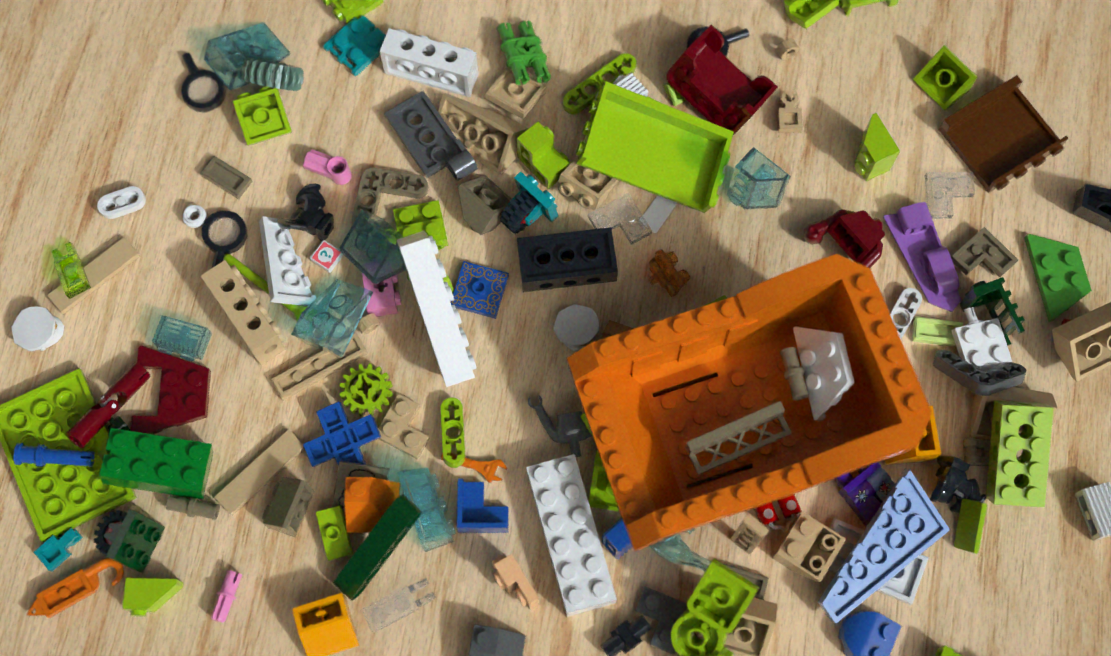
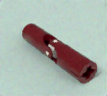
[66,362,151,448]

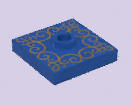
[450,261,509,319]

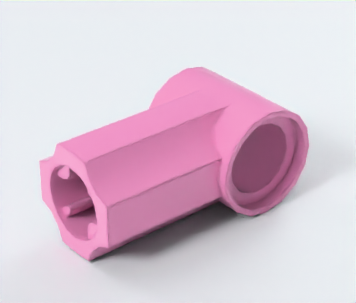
[303,149,352,185]

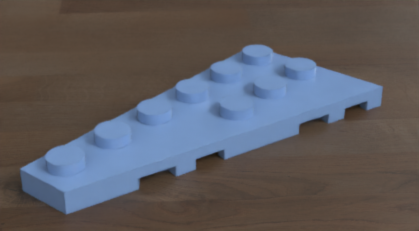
[818,468,950,624]

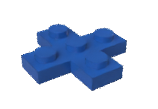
[303,402,381,467]

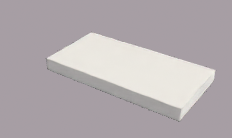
[828,518,929,605]

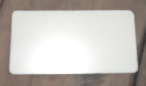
[638,195,677,233]

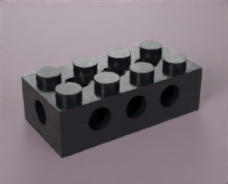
[517,227,618,292]

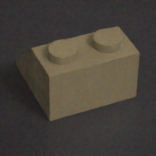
[262,477,314,538]

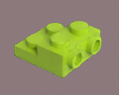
[322,0,384,24]
[233,87,292,146]
[393,200,448,251]

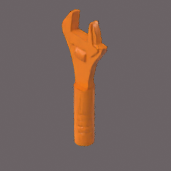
[441,453,508,483]

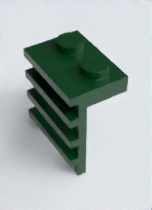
[960,277,1025,346]

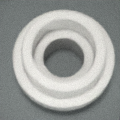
[183,205,207,228]

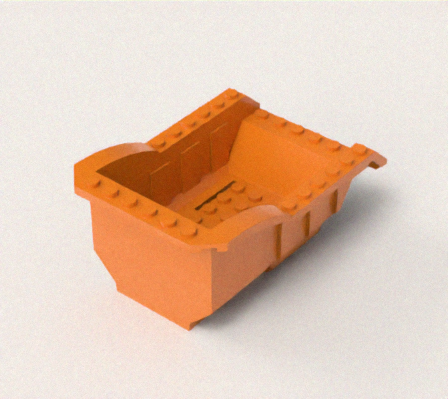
[567,254,932,551]

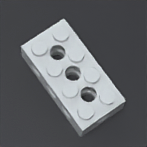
[380,28,479,97]

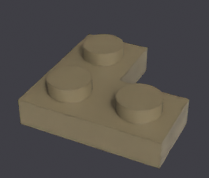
[951,227,1018,278]

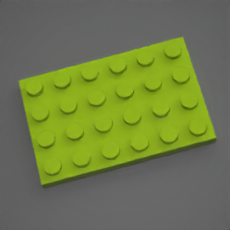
[0,368,137,543]

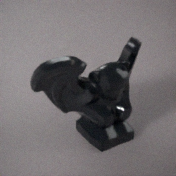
[277,183,334,242]
[930,456,986,513]

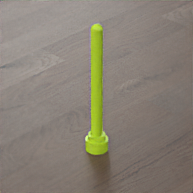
[223,254,316,327]

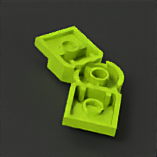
[671,559,759,656]

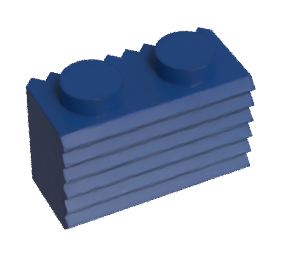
[602,518,632,559]

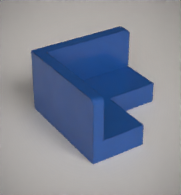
[457,478,509,533]

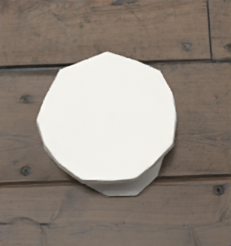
[554,304,599,352]
[11,306,65,351]

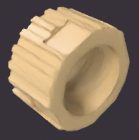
[776,39,799,60]
[356,313,380,335]

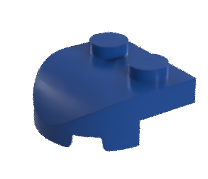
[839,611,901,656]

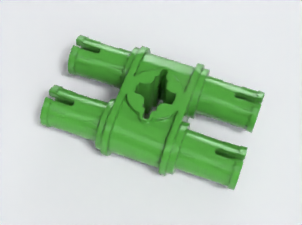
[497,20,551,85]

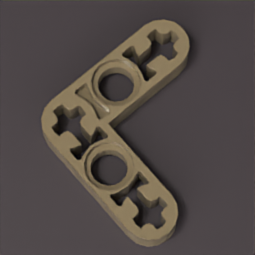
[352,168,429,234]

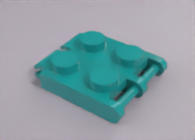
[323,15,386,76]

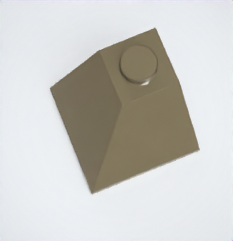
[458,176,512,235]

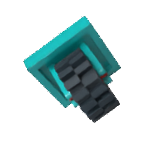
[500,171,558,234]

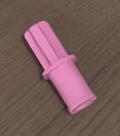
[211,570,242,623]

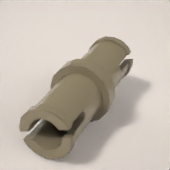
[780,347,809,401]
[166,494,220,520]

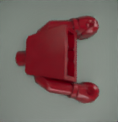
[803,209,885,268]

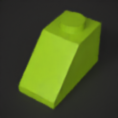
[122,578,183,617]

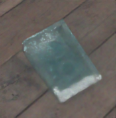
[291,279,373,357]

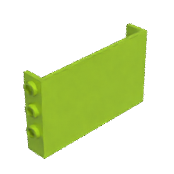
[575,81,734,213]

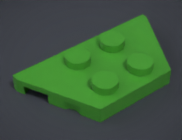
[1024,234,1092,322]

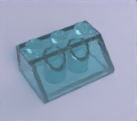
[727,147,791,209]
[338,210,406,284]
[397,468,456,552]

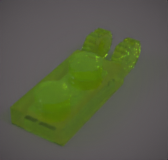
[52,242,91,299]

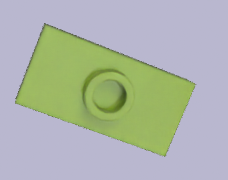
[316,505,354,561]

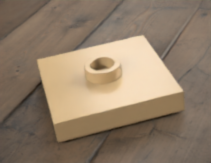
[485,67,547,119]

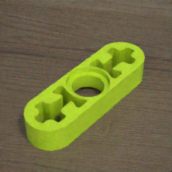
[441,397,465,468]

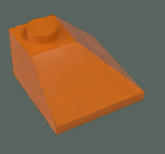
[345,477,400,533]

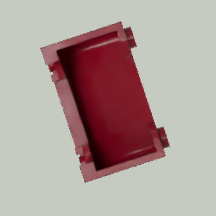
[666,25,778,135]

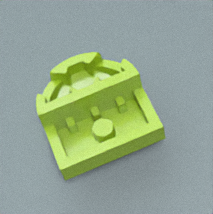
[784,0,839,29]

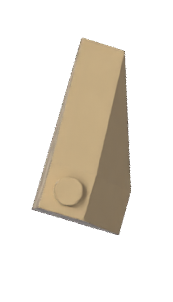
[438,93,528,174]

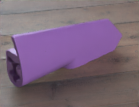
[883,202,961,312]

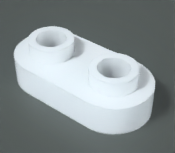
[97,186,146,219]

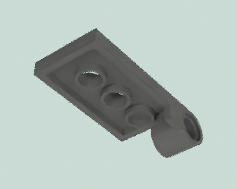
[384,91,478,181]

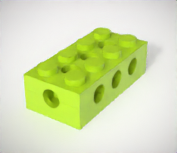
[986,400,1054,507]

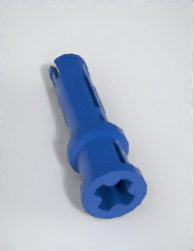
[14,443,95,467]

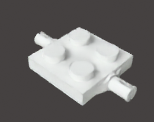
[951,307,1013,372]

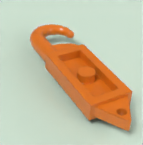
[27,558,124,618]

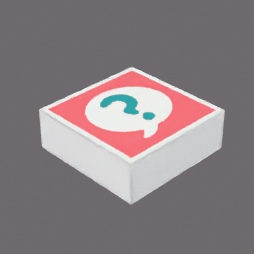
[310,240,344,273]

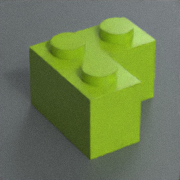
[517,122,569,189]

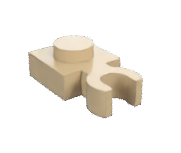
[778,93,803,133]

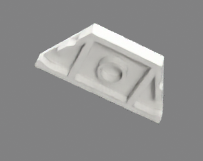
[793,327,854,421]

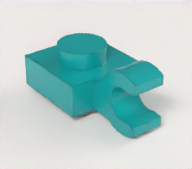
[34,528,83,572]

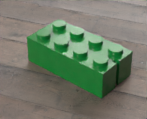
[99,428,213,499]

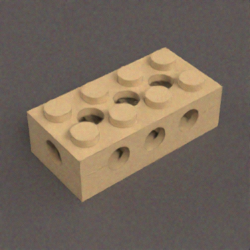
[200,260,286,365]

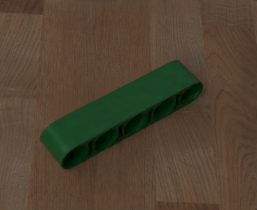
[333,494,422,601]

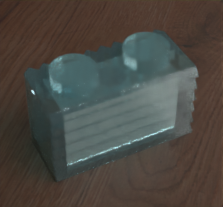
[152,315,212,361]

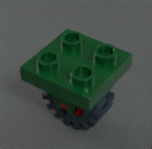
[94,509,165,574]

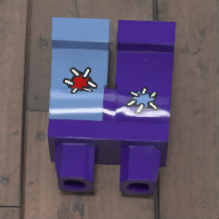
[834,462,895,527]

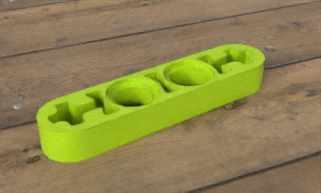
[563,53,636,114]

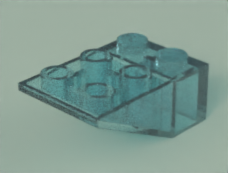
[204,22,290,90]

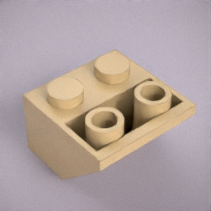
[773,511,846,582]

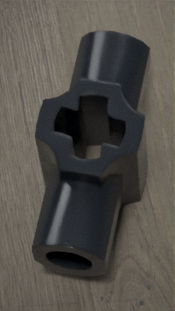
[601,615,652,656]

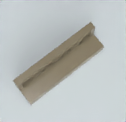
[685,401,792,475]

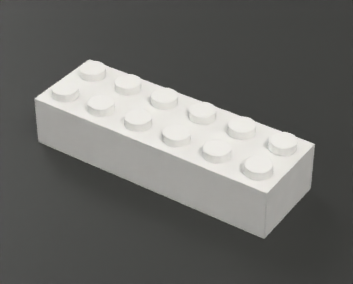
[397,231,477,387]
[526,454,617,617]

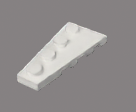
[259,216,318,307]

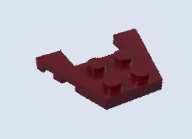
[130,346,211,434]

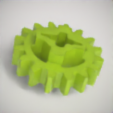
[339,363,393,417]

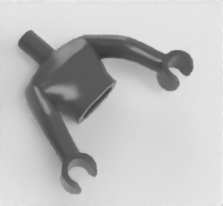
[528,395,592,457]

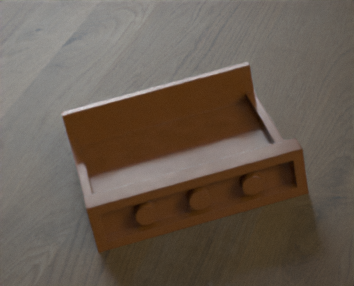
[938,75,1068,193]

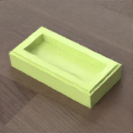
[912,316,963,347]

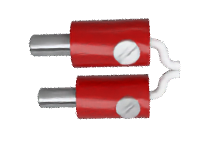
[754,494,802,532]

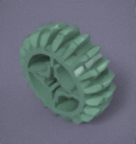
[241,58,304,91]

